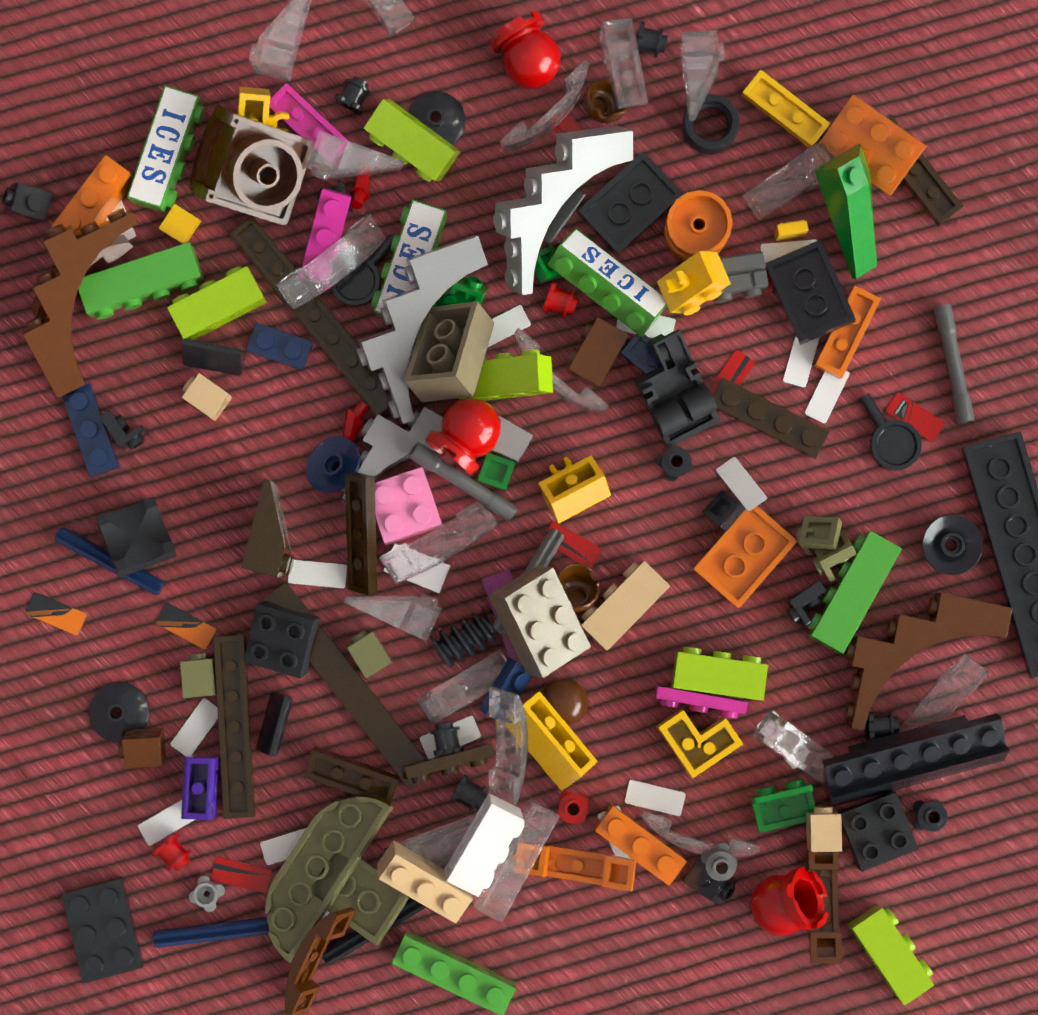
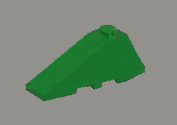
[814,144,877,279]

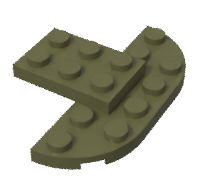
[265,797,410,963]

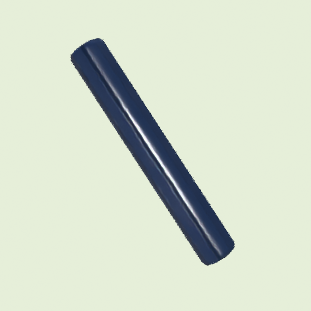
[54,527,164,595]
[153,917,270,948]

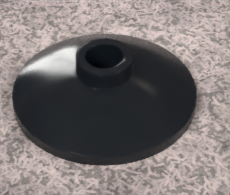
[408,91,466,145]
[922,515,983,575]
[89,682,150,743]

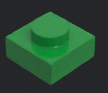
[534,246,561,283]
[477,453,516,491]

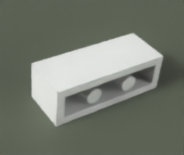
[444,793,525,897]

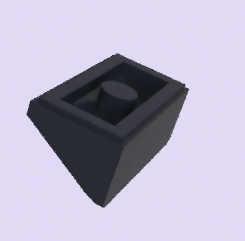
[182,339,245,376]
[256,692,293,757]

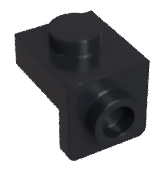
[2,182,53,222]
[683,857,737,906]

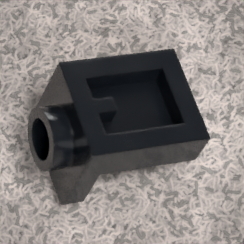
[100,410,149,450]
[786,581,826,626]

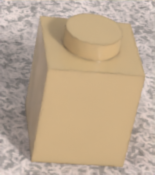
[182,373,233,421]
[806,806,842,852]

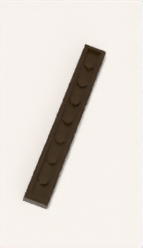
[229,215,392,416]
[262,582,432,790]

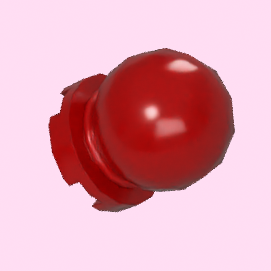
[488,11,561,89]
[425,398,501,477]
[749,867,829,936]

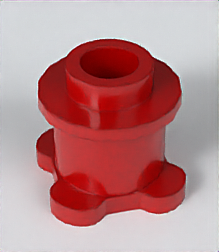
[543,282,579,319]
[557,791,589,824]
[151,832,191,872]

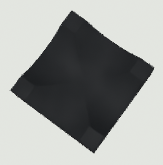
[96,496,176,578]
[243,601,321,679]
[838,791,918,872]

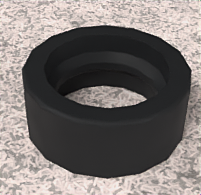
[682,94,740,154]

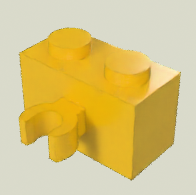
[237,86,289,131]
[657,251,731,315]
[538,455,611,524]

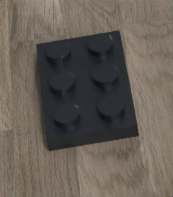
[577,151,683,256]
[765,240,856,345]
[62,877,144,983]

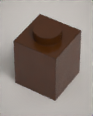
[118,728,166,769]

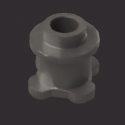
[701,842,737,881]

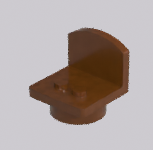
[189,105,314,225]

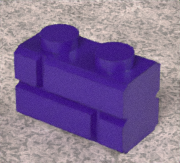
[181,755,219,820]

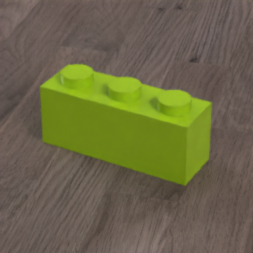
[363,99,461,182]
[167,266,267,341]
[459,350,553,401]
[671,647,768,701]
[847,904,934,1006]

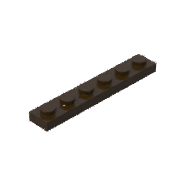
[213,635,256,819]

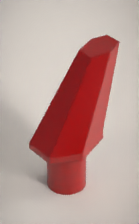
[350,162,369,209]
[342,400,370,442]

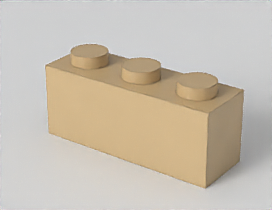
[581,561,670,651]
[377,840,473,923]

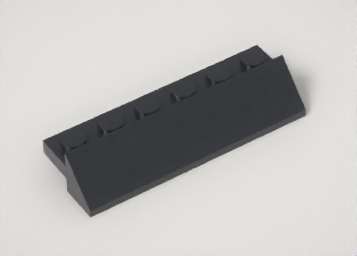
[822,713,1010,807]

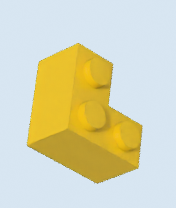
[656,709,743,778]

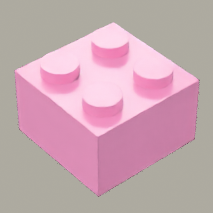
[375,467,443,545]

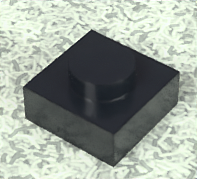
[702,490,745,532]

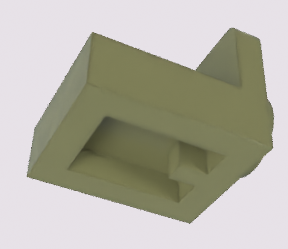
[797,516,842,555]
[812,530,857,582]

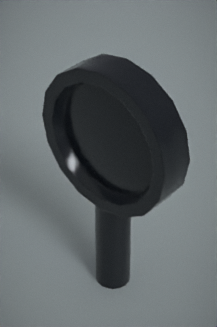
[330,234,394,307]
[859,393,922,471]

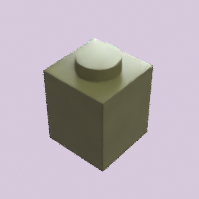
[347,630,393,679]
[180,653,217,698]

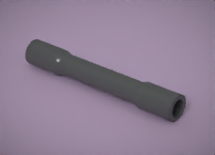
[934,304,975,424]
[408,442,518,521]

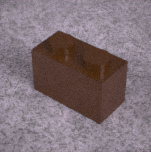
[566,317,629,390]

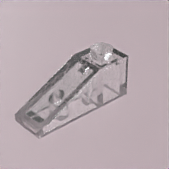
[249,0,311,81]
[599,18,648,109]
[680,30,725,121]
[307,131,405,181]
[743,143,833,220]
[344,593,442,641]
[417,649,507,725]
[752,711,835,786]

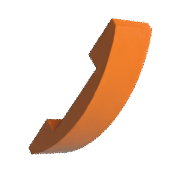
[514,842,637,892]

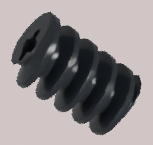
[430,608,497,668]

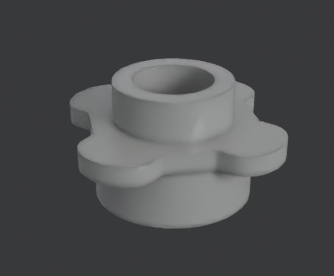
[189,876,225,912]

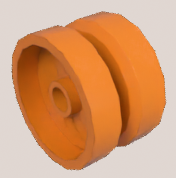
[663,190,733,261]

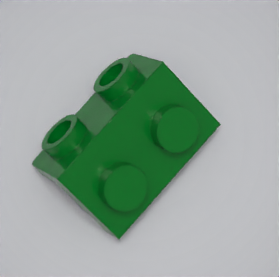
[749,779,815,833]

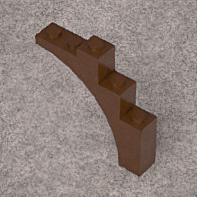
[23,208,138,398]
[844,593,1013,731]

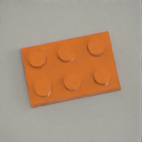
[818,94,927,196]
[692,506,797,609]

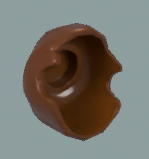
[583,78,632,124]
[557,563,600,613]
[543,678,590,725]

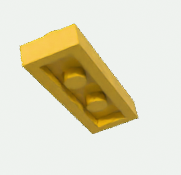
[741,70,831,149]

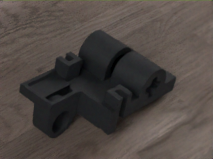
[634,329,721,448]

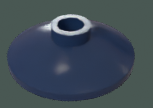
[306,436,360,493]

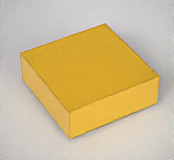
[159,204,201,244]
[774,220,809,242]

